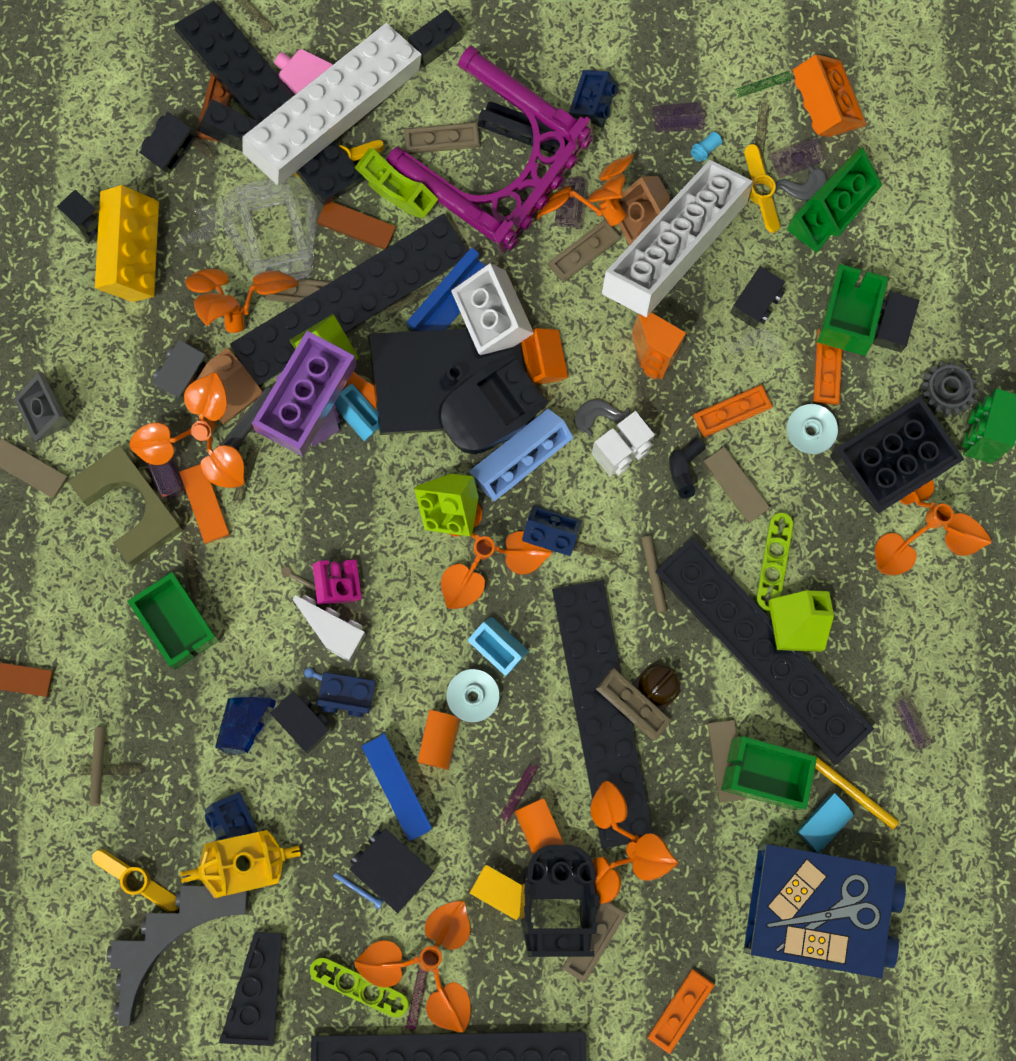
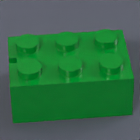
[817,264,888,356]
[961,388,1016,464]
[127,572,219,670]
[721,736,817,811]

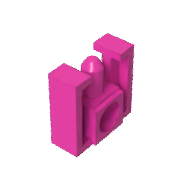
[312,560,362,604]

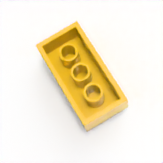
[95,185,159,302]

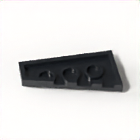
[218,932,283,1046]

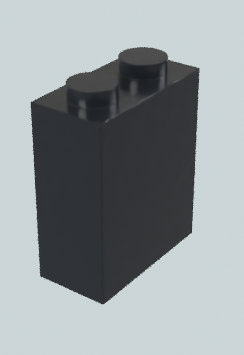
[349,828,434,913]

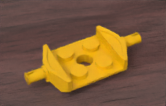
[180,830,300,898]

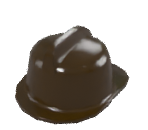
[632,661,681,711]

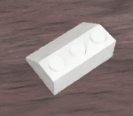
[451,263,534,355]

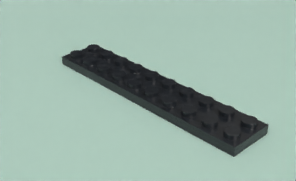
[174,1,364,206]
[230,213,468,386]
[655,537,874,765]
[552,580,653,849]
[311,1031,586,1061]

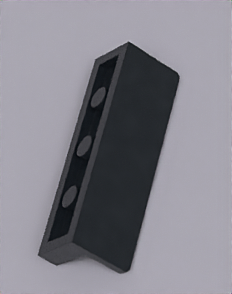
[478,101,569,155]

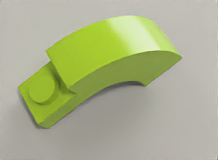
[355,148,438,219]

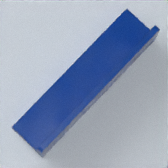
[407,247,485,331]
[361,733,433,842]

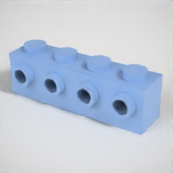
[469,409,573,501]

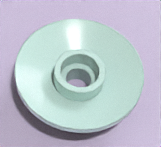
[787,404,838,454]
[447,669,499,722]

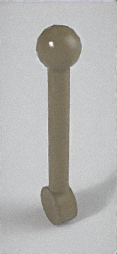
[281,567,316,591]

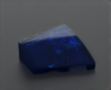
[215,697,276,755]

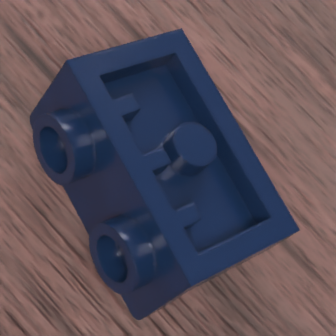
[569,70,618,127]
[522,505,582,556]
[317,672,376,717]
[205,792,258,841]

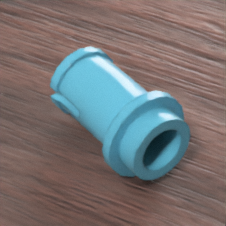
[691,131,723,162]

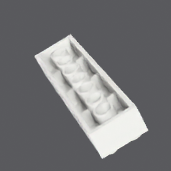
[243,23,422,186]
[602,160,753,317]

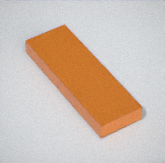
[813,329,842,405]
[693,385,773,438]
[179,464,230,544]
[647,969,715,1054]

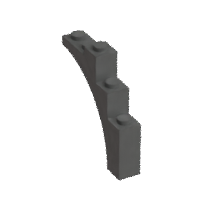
[107,886,249,1026]

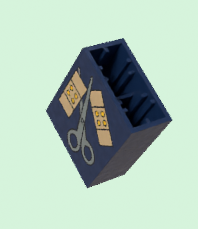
[743,844,906,978]

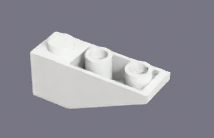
[293,595,366,663]

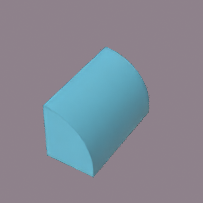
[334,384,379,442]
[467,617,530,676]
[795,793,854,854]

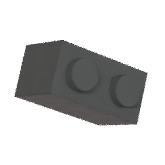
[152,340,209,404]

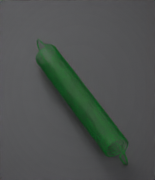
[729,71,794,98]

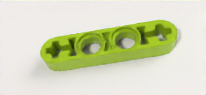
[756,513,793,612]
[310,957,409,1018]

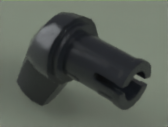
[669,437,706,499]

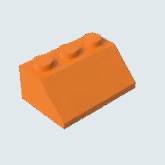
[792,54,867,137]
[632,312,686,380]

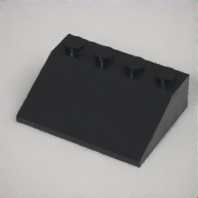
[830,395,964,514]

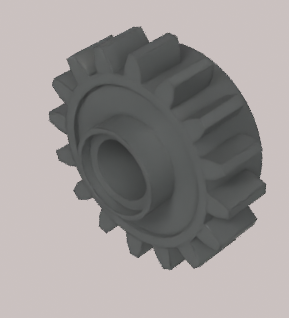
[919,361,978,418]

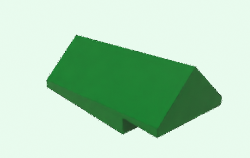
[786,148,882,253]

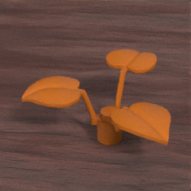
[537,153,634,226]
[185,269,299,333]
[129,372,245,488]
[874,480,992,576]
[441,503,552,609]
[590,781,679,904]
[354,901,471,1032]

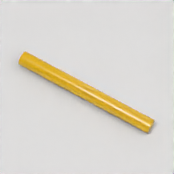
[813,754,899,830]

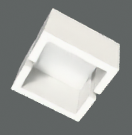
[591,411,655,477]

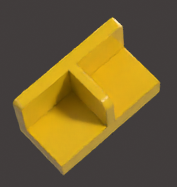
[470,865,522,920]

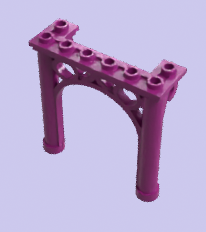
[386,45,593,253]

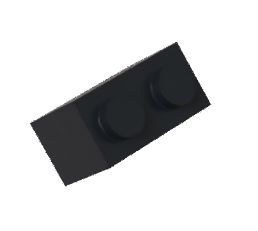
[408,9,462,67]
[197,99,258,152]
[139,111,198,174]
[57,189,99,244]
[730,266,785,329]
[873,291,920,353]
[270,691,331,754]

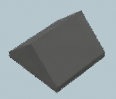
[14,372,71,442]

